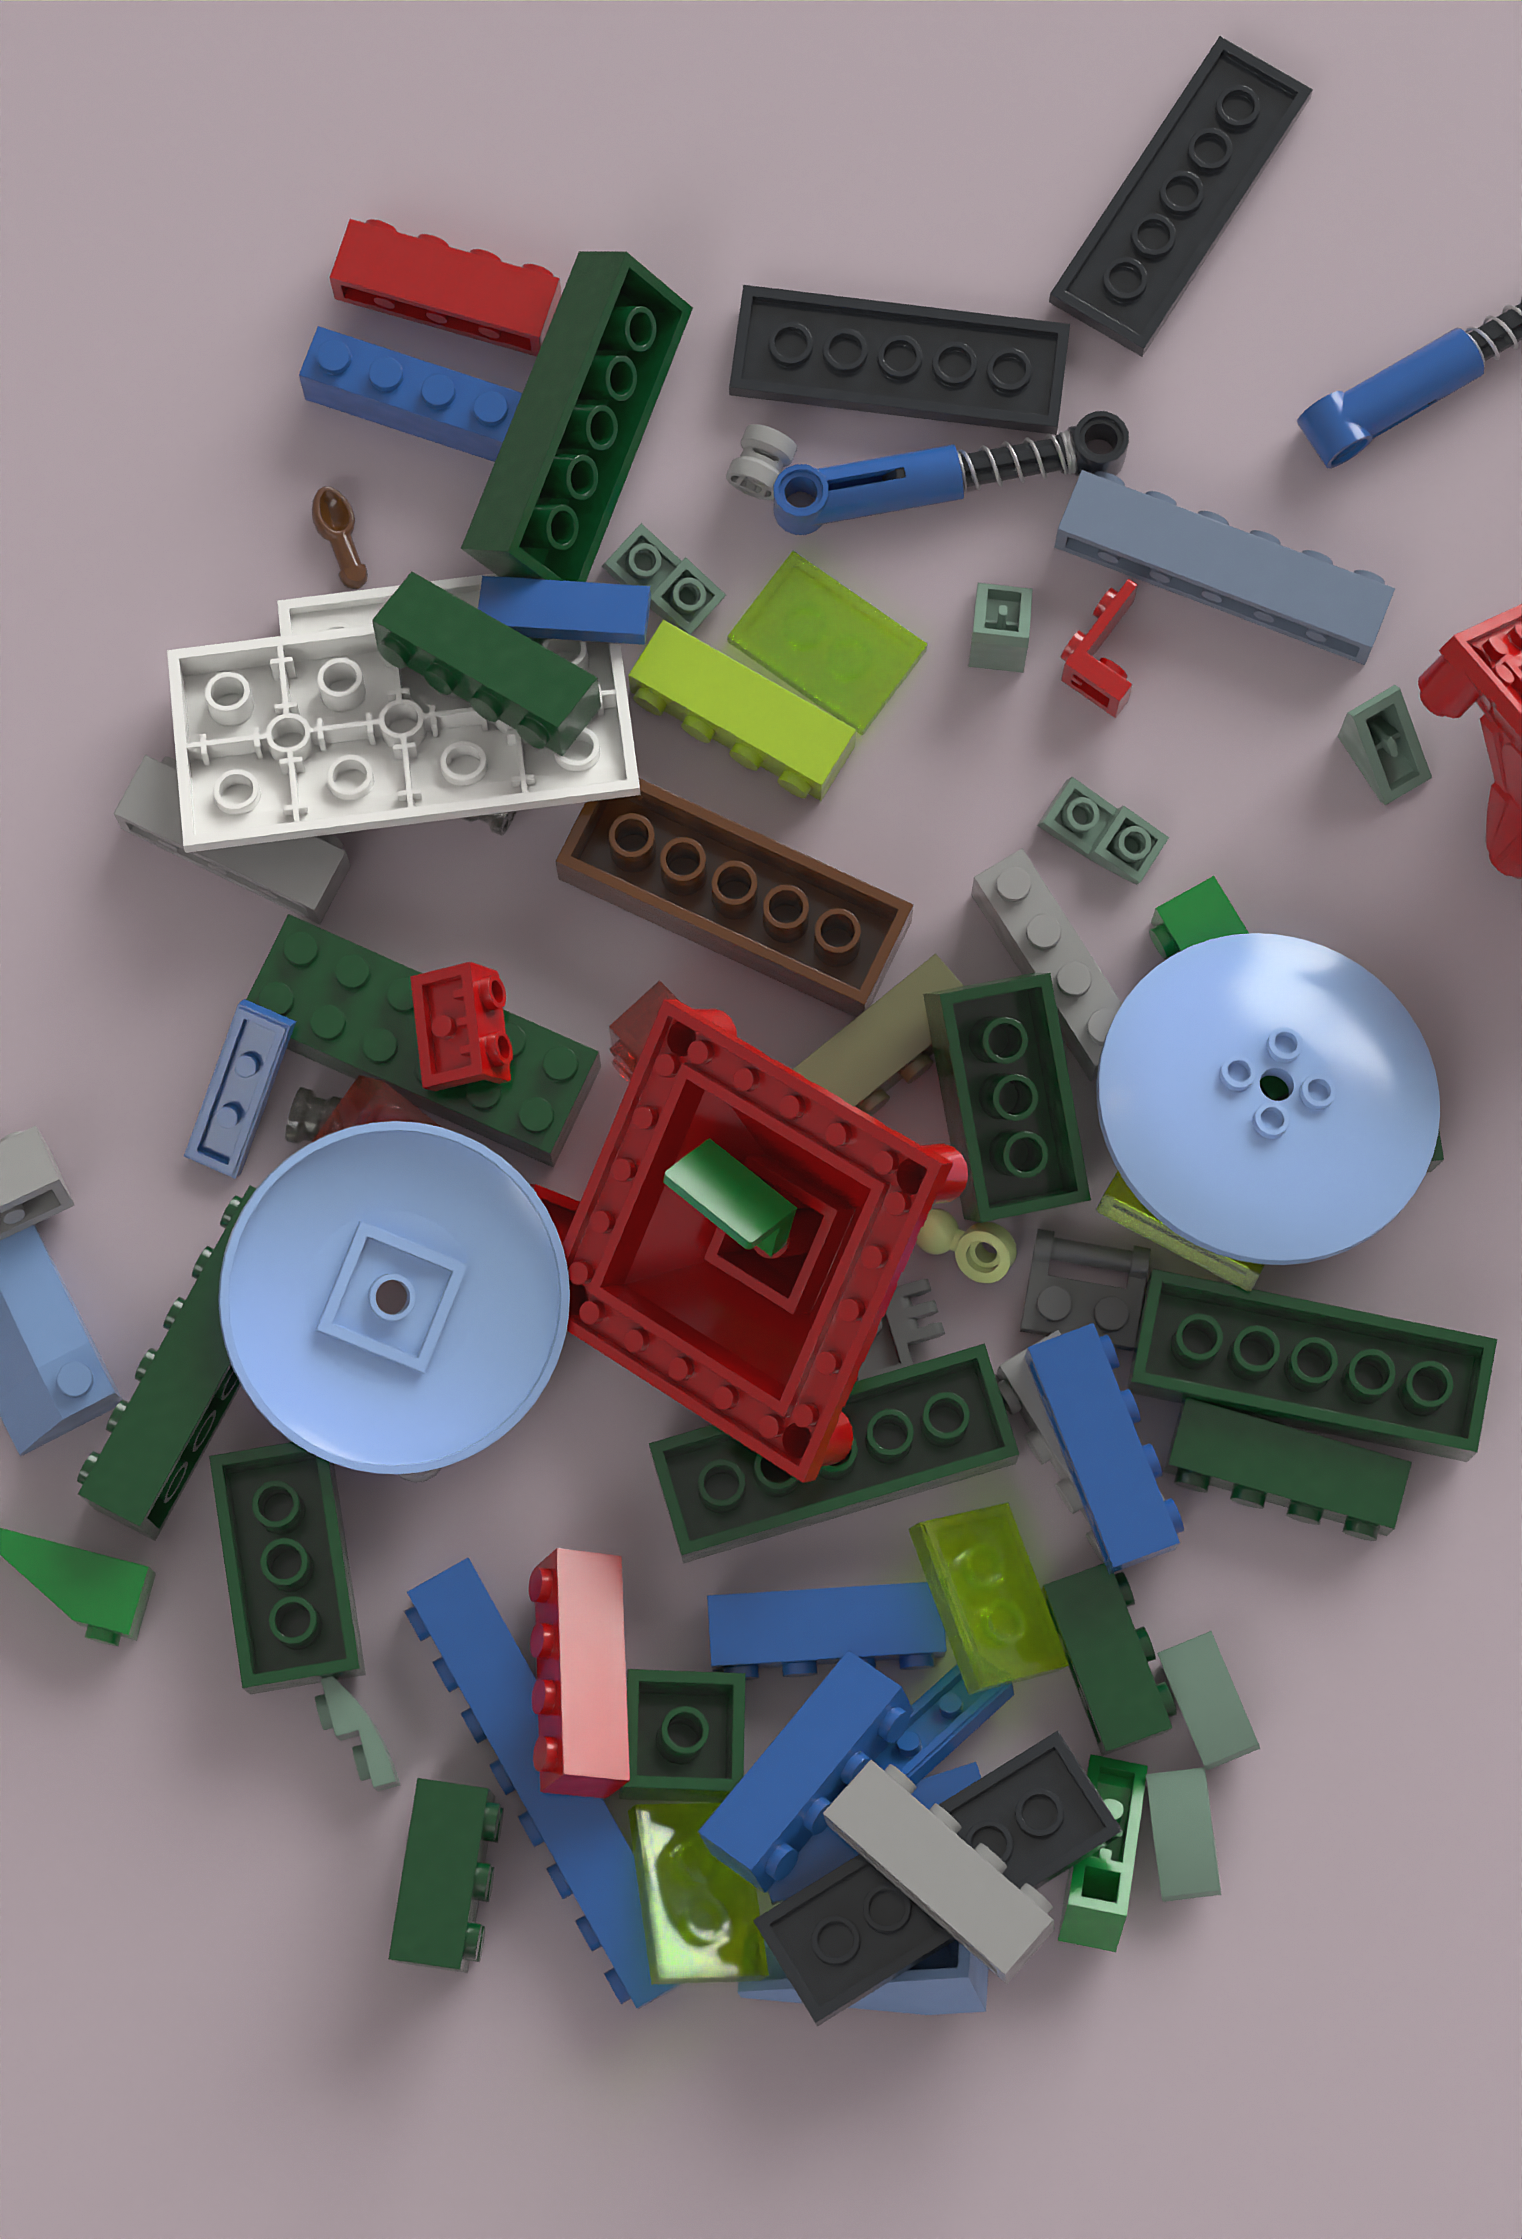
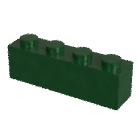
[372,571,601,756]
[1163,1397,1412,1541]

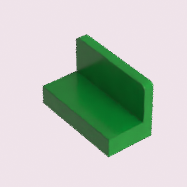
[663,1138,797,1257]

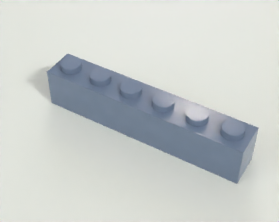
[1054,470,1395,665]

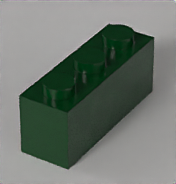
[1040,1563,1177,1756]

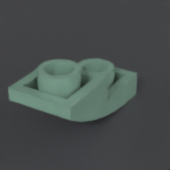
[601,523,726,635]
[1037,777,1169,885]
[1157,1631,1261,1771]
[315,1676,400,1791]
[1146,1767,1222,1902]

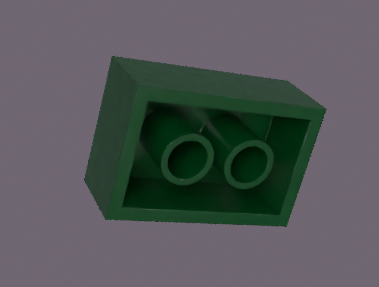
[388,1778,504,1973]

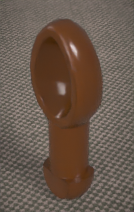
[311,486,368,589]

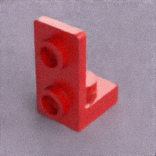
[1060,579,1138,718]

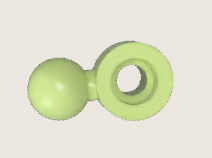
[916,1209,1017,1283]

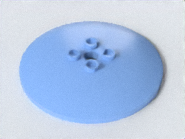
[1096,933,1440,1265]
[218,1121,570,1474]

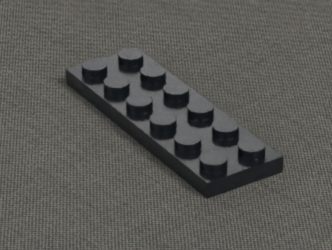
[1049,36,1313,357]
[729,285,1070,435]
[753,1731,1123,2027]

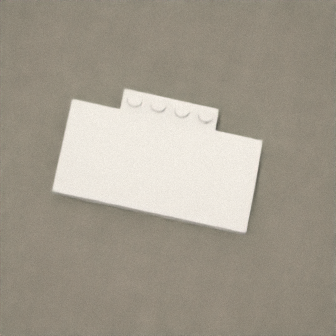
[167,573,641,853]

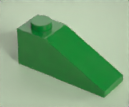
[0,1528,156,1646]
[1057,1754,1148,1952]

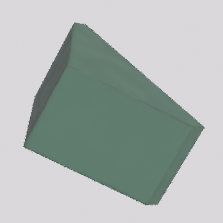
[968,583,1033,673]
[1337,685,1432,805]

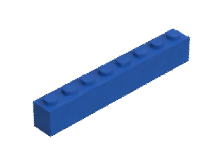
[404,1557,700,2010]

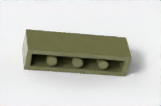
[792,953,964,1116]

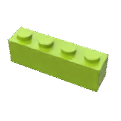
[628,620,856,801]

